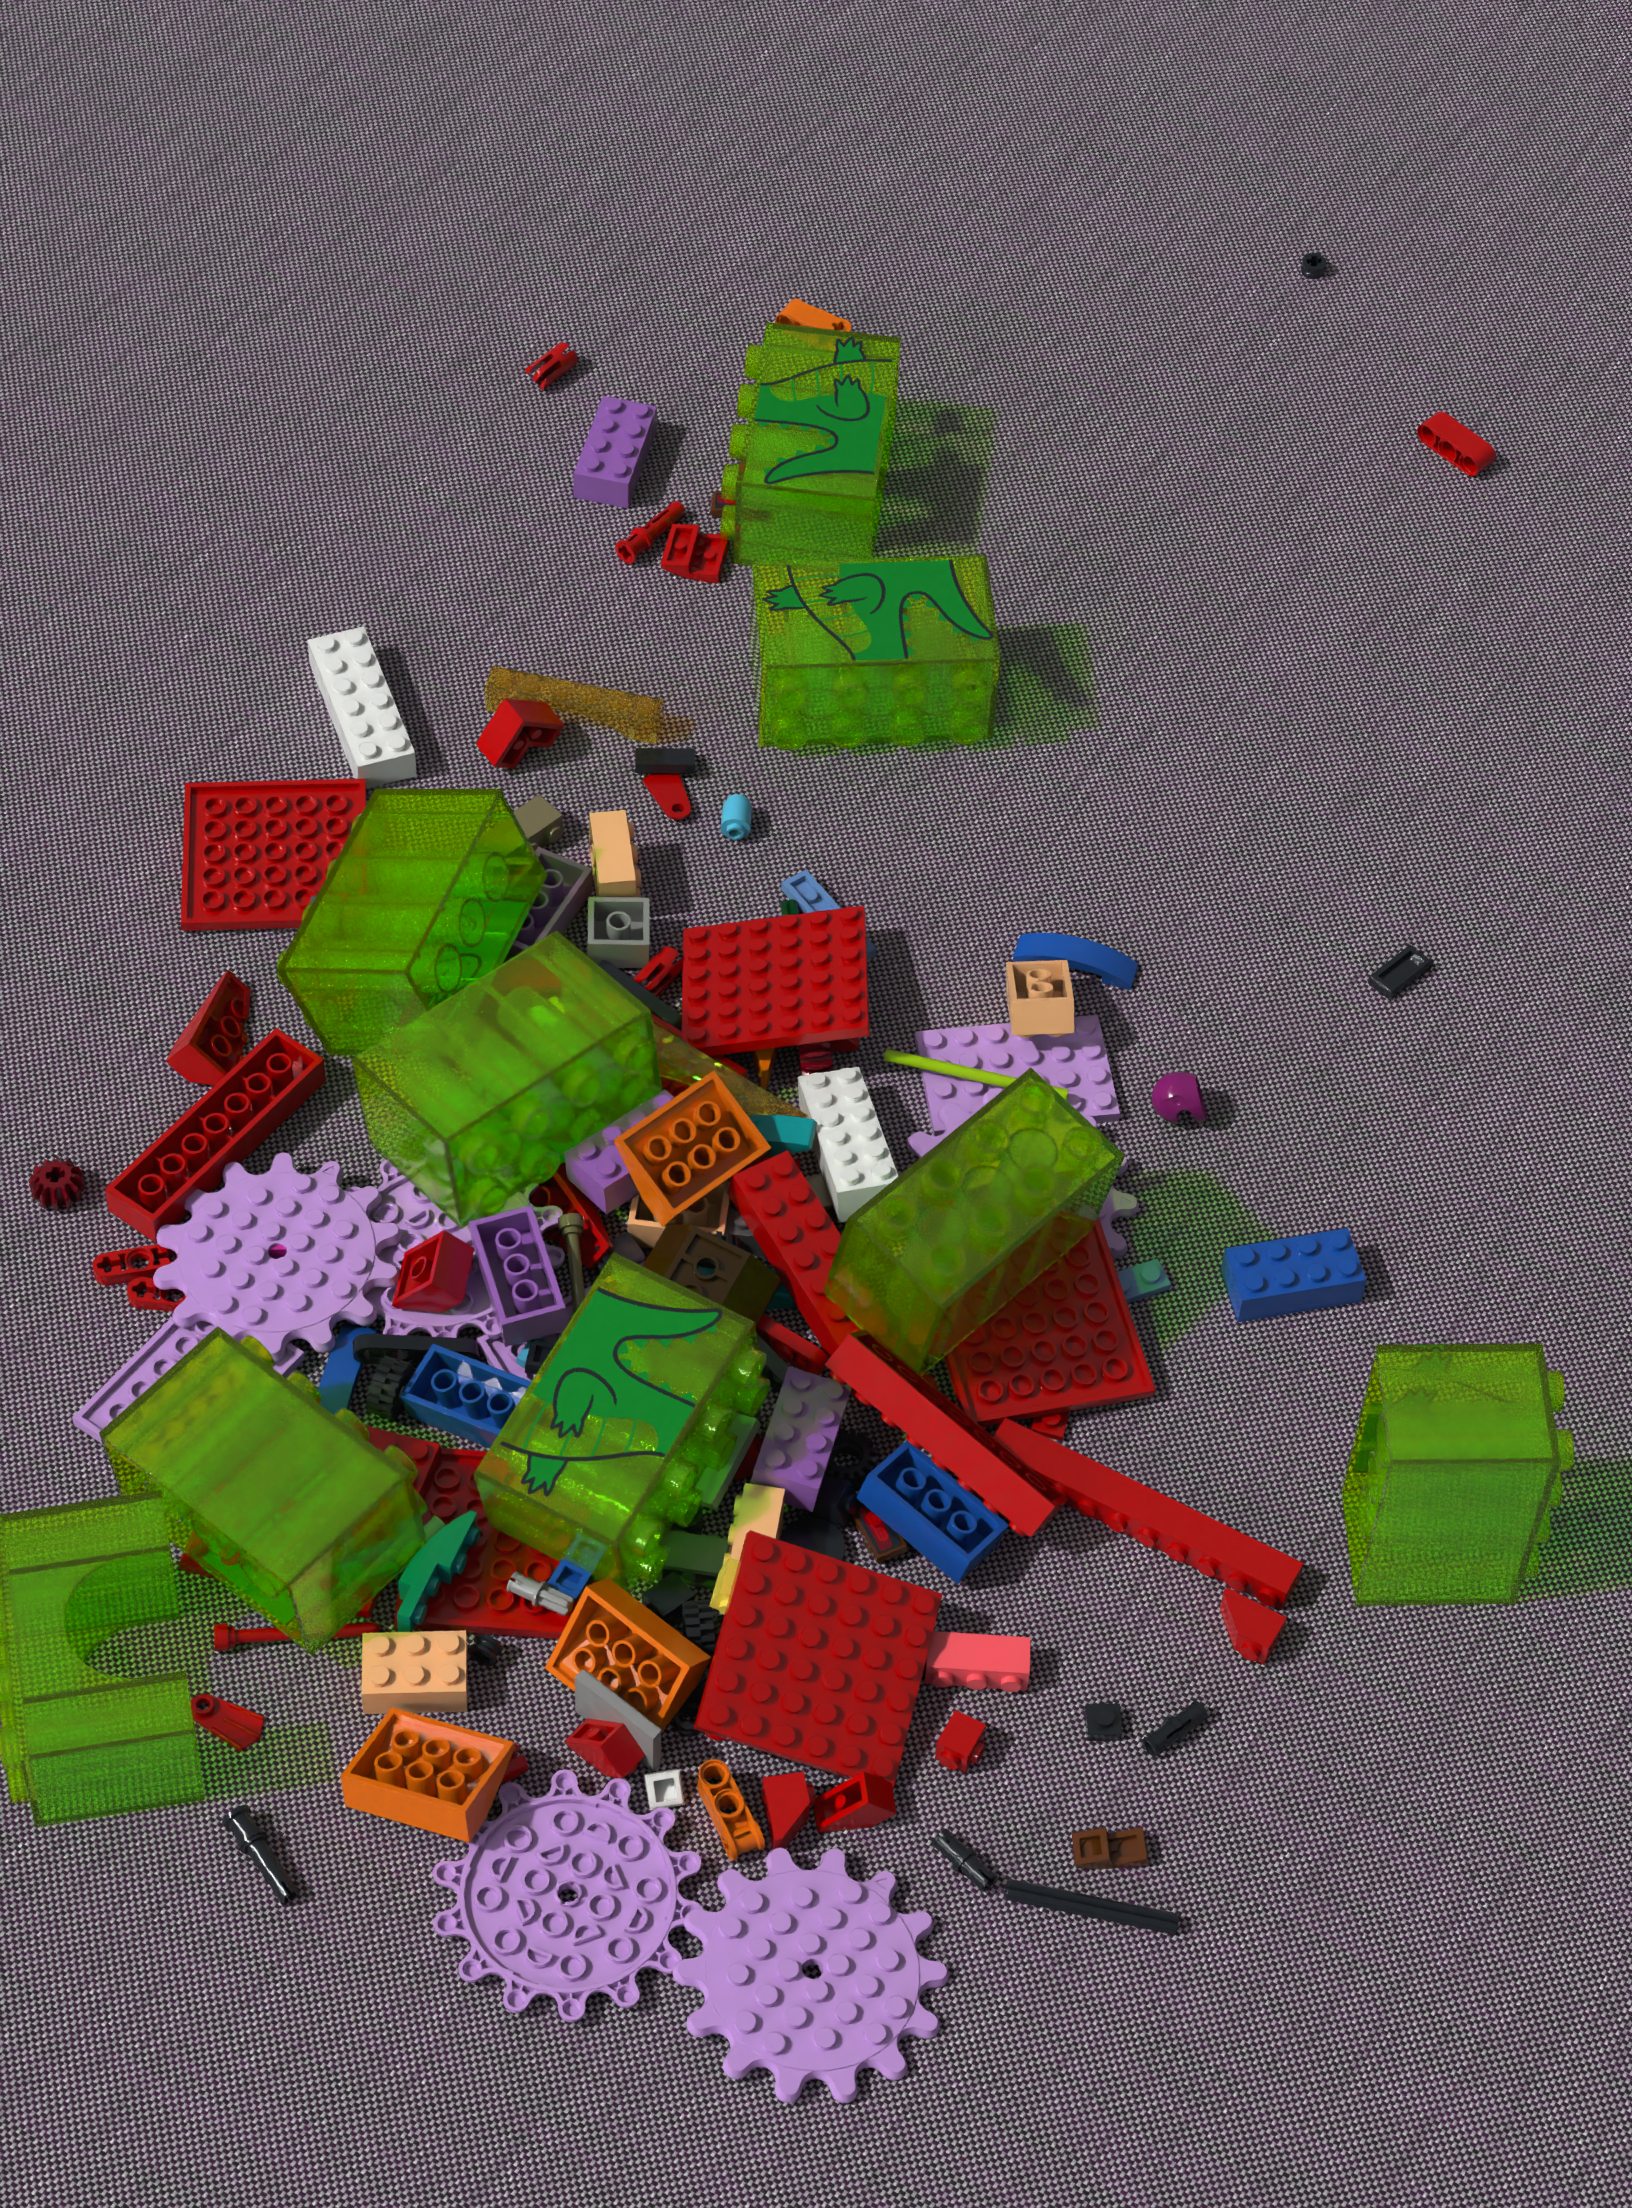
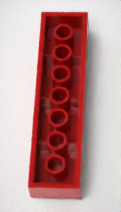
[105,1028,326,1244]
[727,1150,919,1404]
[825,1329,1068,1537]

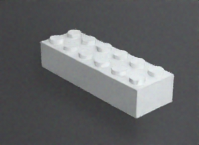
[307,626,416,789]
[798,1067,902,1223]

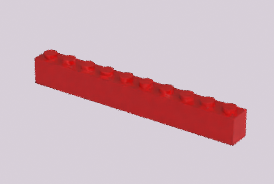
[993,1417,1304,1610]

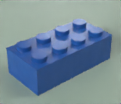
[1221,1228,1366,1322]
[399,1344,553,1460]
[856,1440,1009,1584]

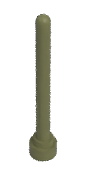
[558,1213,586,1324]

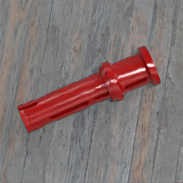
[615,501,686,564]

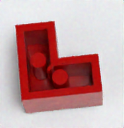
[476,698,565,769]

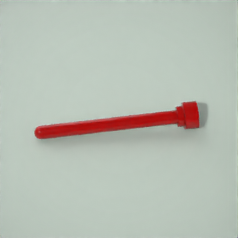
[214,1622,380,1651]

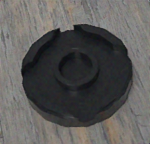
[779,1517,845,1561]

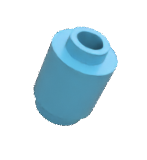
[721,794,752,840]

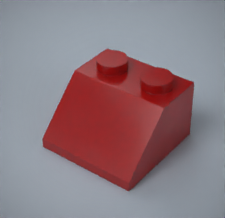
[392,1230,475,1313]

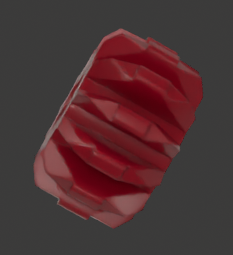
[798,1041,833,1076]
[29,1156,85,1212]

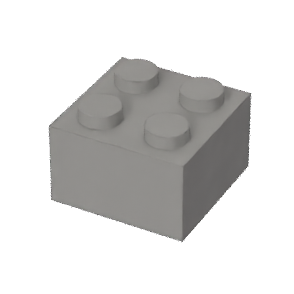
[587,897,650,968]

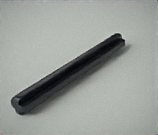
[1004,1879,1179,1934]

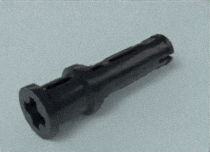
[222,1805,300,1905]

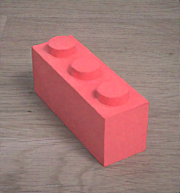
[924,1631,1031,1692]

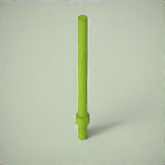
[884,1049,1069,1102]

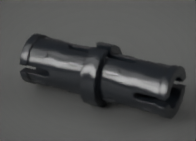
[1142,1701,1208,1757]
[931,1829,998,1893]

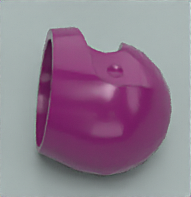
[1152,1072,1207,1124]

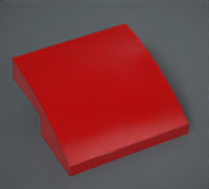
[660,524,730,583]

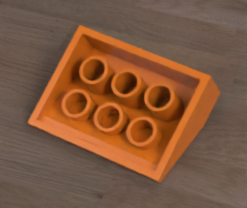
[613,1071,771,1227]
[545,1578,711,1733]
[341,1707,515,1843]

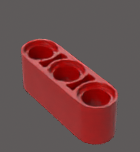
[1417,411,1496,476]

